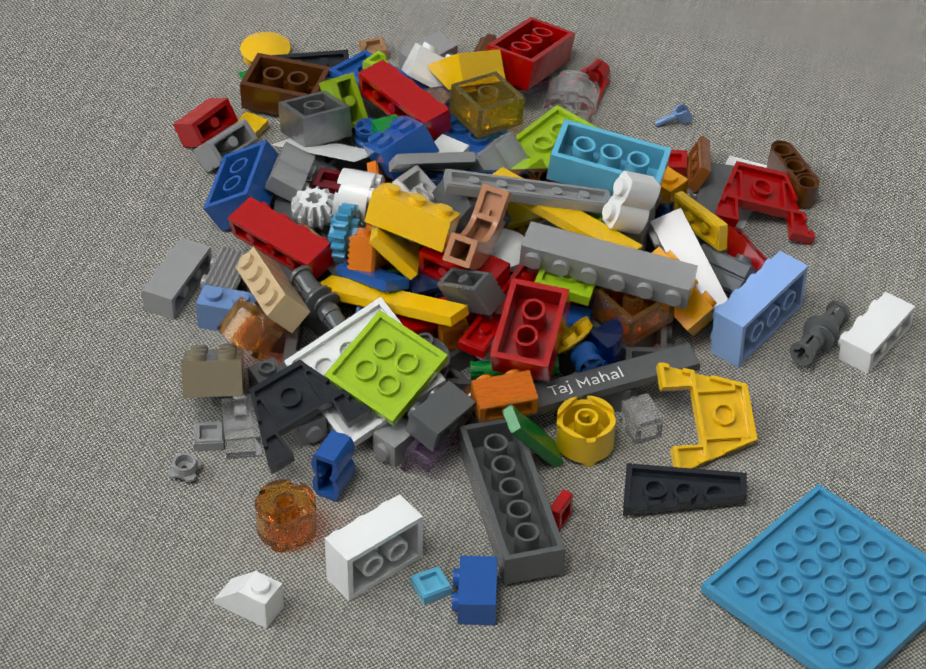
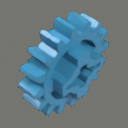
[328,202,364,263]

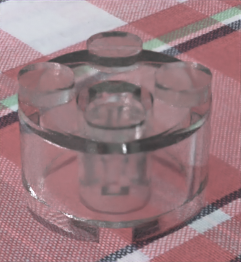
[544,70,600,123]

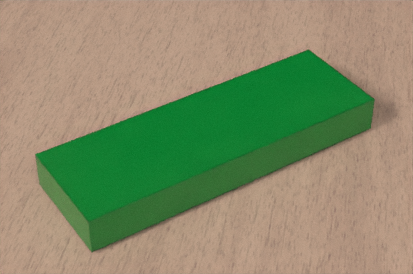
[503,405,564,468]

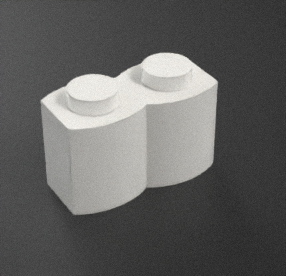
[602,171,661,235]

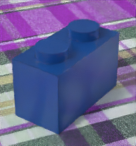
[452,555,497,625]

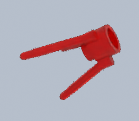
[558,58,610,114]

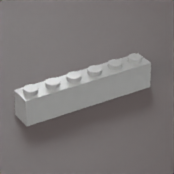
[519,221,698,309]

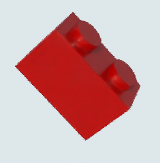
[173,98,238,147]

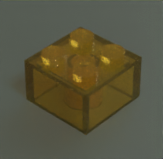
[449,71,525,138]

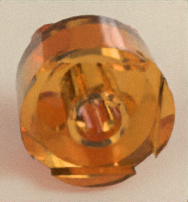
[217,296,285,361]
[254,479,317,553]

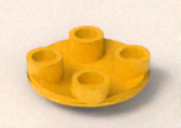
[240,32,291,65]
[558,316,593,354]

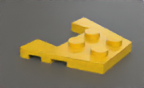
[656,363,757,468]

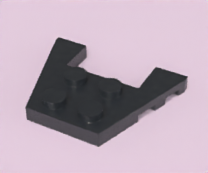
[249,359,371,474]

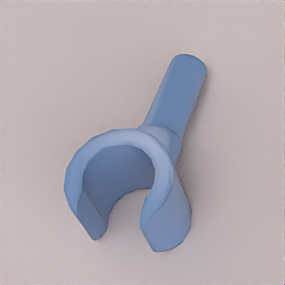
[655,104,693,127]

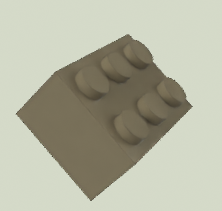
[181,343,245,398]

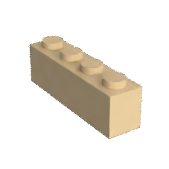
[236,246,310,333]

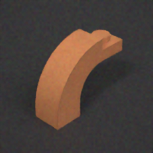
[442,183,512,270]

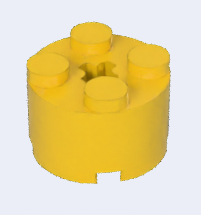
[555,396,616,467]

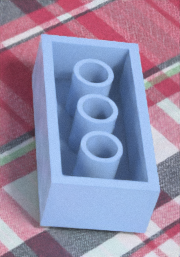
[710,251,808,368]

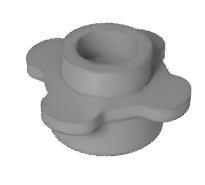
[168,453,202,482]

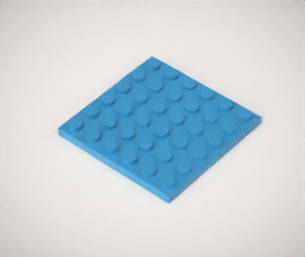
[701,483,926,669]

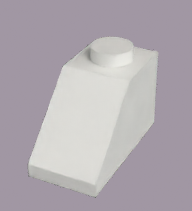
[214,571,284,629]

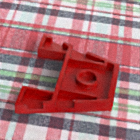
[714,161,815,245]

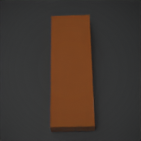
[687,136,711,192]

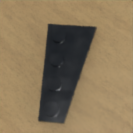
[623,463,747,516]

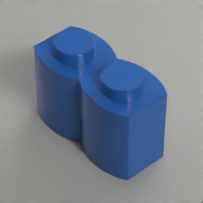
[311,430,356,502]

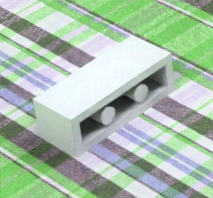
[838,292,915,374]

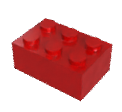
[490,278,571,382]

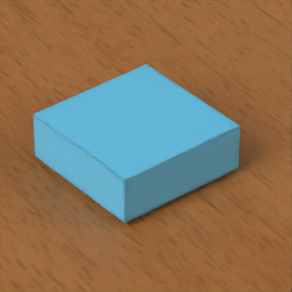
[411,566,452,605]

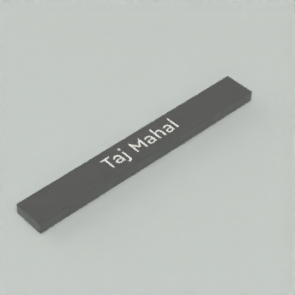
[472,343,700,423]

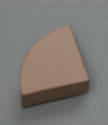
[359,37,389,59]

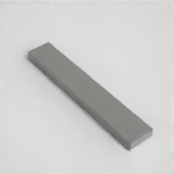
[443,169,611,213]

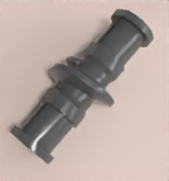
[289,265,346,330]
[790,300,850,365]

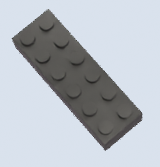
[459,418,565,585]

